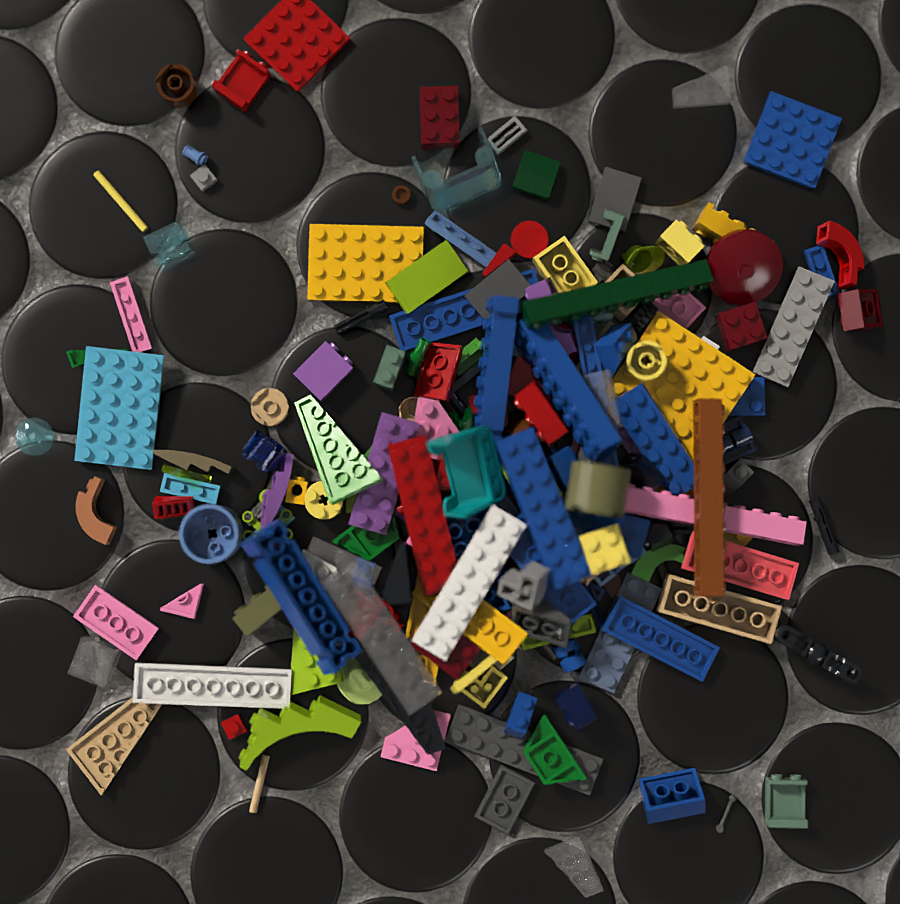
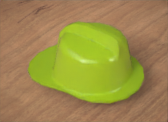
[622,245,665,275]

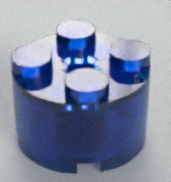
[241,430,287,472]

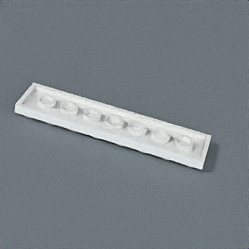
[412,505,526,661]
[133,663,292,708]

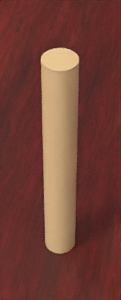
[249,754,270,813]

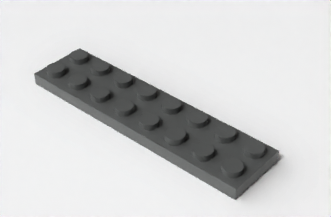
[445,704,603,796]

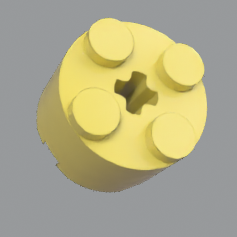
[626,341,667,381]
[305,481,345,519]

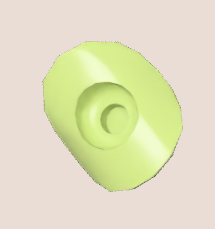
[337,649,382,705]

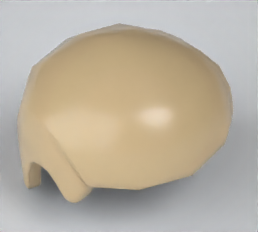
[399,396,418,421]

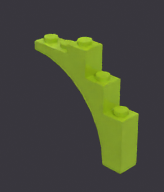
[238,695,361,771]

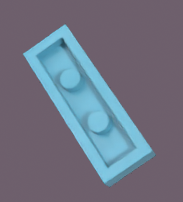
[160,473,221,505]

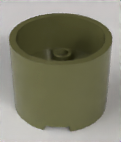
[565,461,631,518]

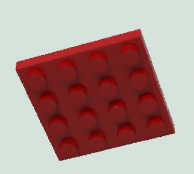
[243,0,350,93]

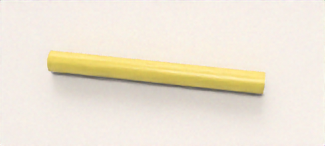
[93,170,148,232]

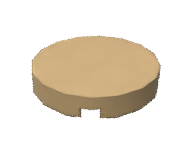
[251,388,289,426]

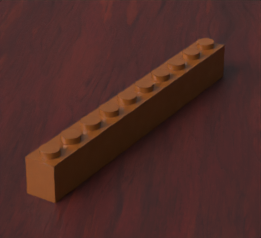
[693,398,726,596]

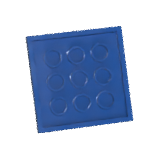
[743,91,842,190]

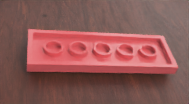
[682,531,799,600]

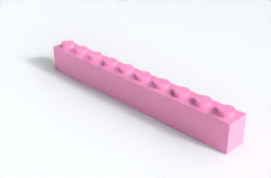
[625,484,806,546]

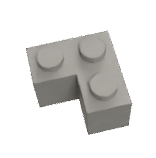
[497,561,549,611]

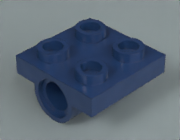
[722,416,756,465]

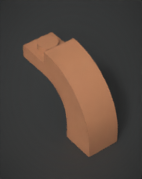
[76,476,118,545]

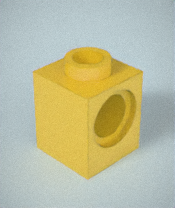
[285,476,309,505]

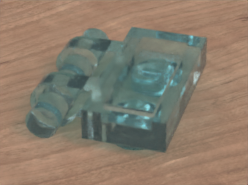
[143,221,191,266]

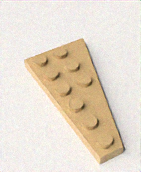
[66,697,162,795]

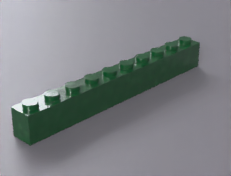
[520,259,713,330]

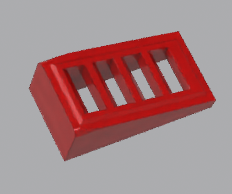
[482,244,516,279]
[152,496,195,519]

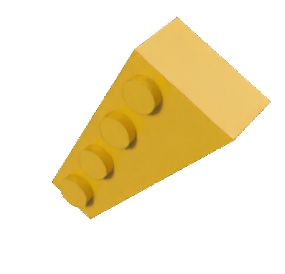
[692,202,755,244]

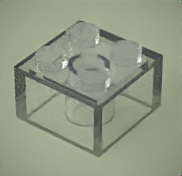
[67,635,122,688]

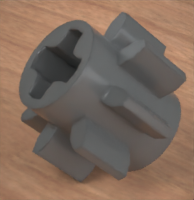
[591,260,614,284]

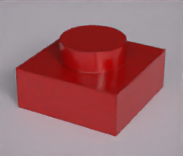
[221,713,247,740]

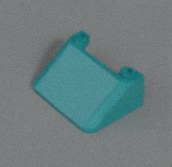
[426,426,506,518]

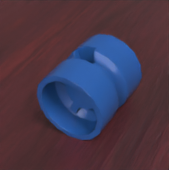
[553,638,587,673]

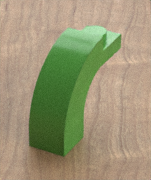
[629,544,685,582]

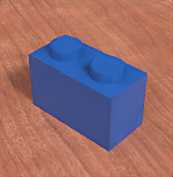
[503,691,537,739]

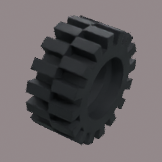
[627,303,659,335]

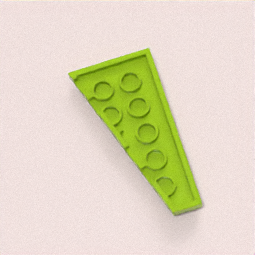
[290,629,345,695]

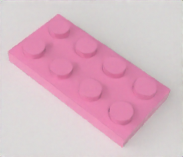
[73,585,159,660]

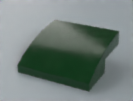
[512,150,561,200]

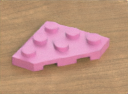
[414,397,459,459]
[380,709,451,771]

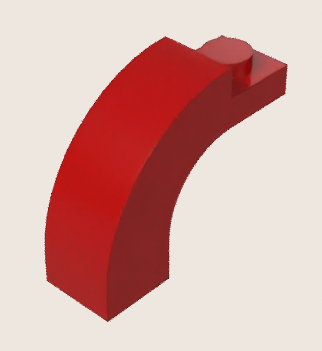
[816,221,864,290]

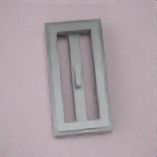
[486,116,527,155]

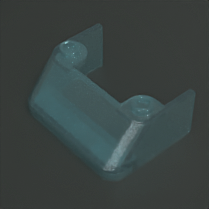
[411,126,501,213]

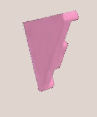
[160,583,204,619]

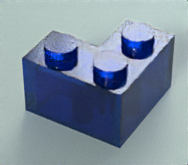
[556,682,597,730]

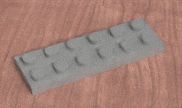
[752,266,835,387]

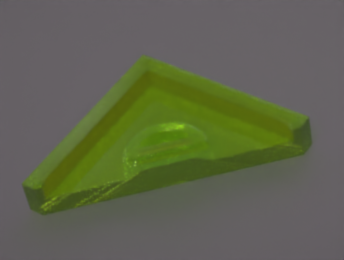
[162,465,211,483]

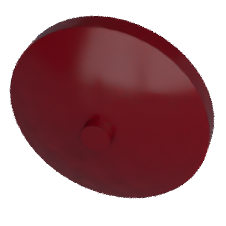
[706,229,783,305]

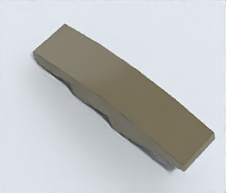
[153,450,234,474]

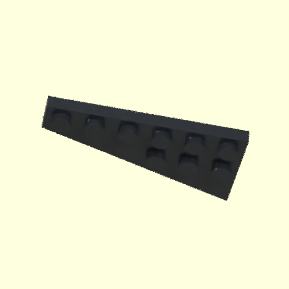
[354,637,446,755]

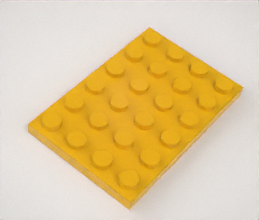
[307,224,424,303]

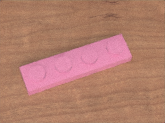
[110,276,153,353]

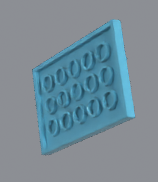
[74,346,165,470]

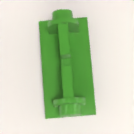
[457,337,483,376]

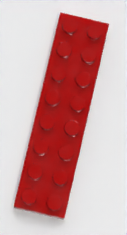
[387,435,457,597]

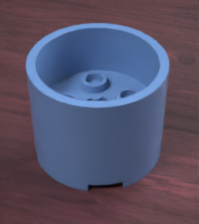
[179,504,244,564]

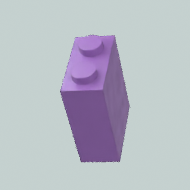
[293,341,354,402]

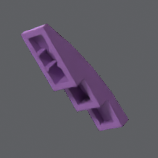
[260,454,294,529]

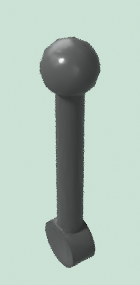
[716,795,736,833]

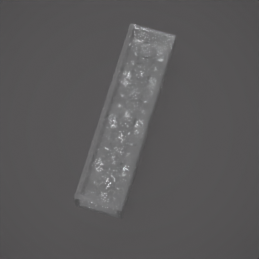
[321,560,442,715]

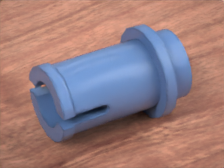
[182,145,208,166]

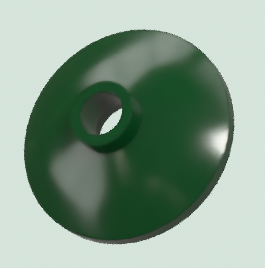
[458,406,473,431]

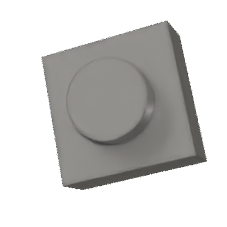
[190,164,217,192]

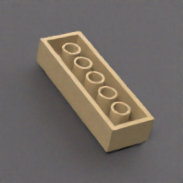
[656,574,782,644]

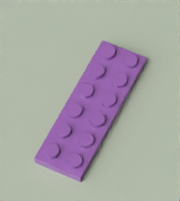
[348,412,420,535]

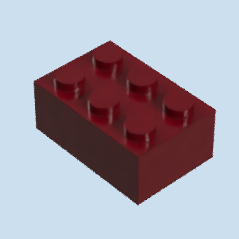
[420,86,460,149]
[410,634,481,680]

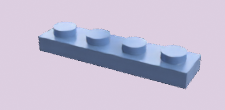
[424,210,496,267]

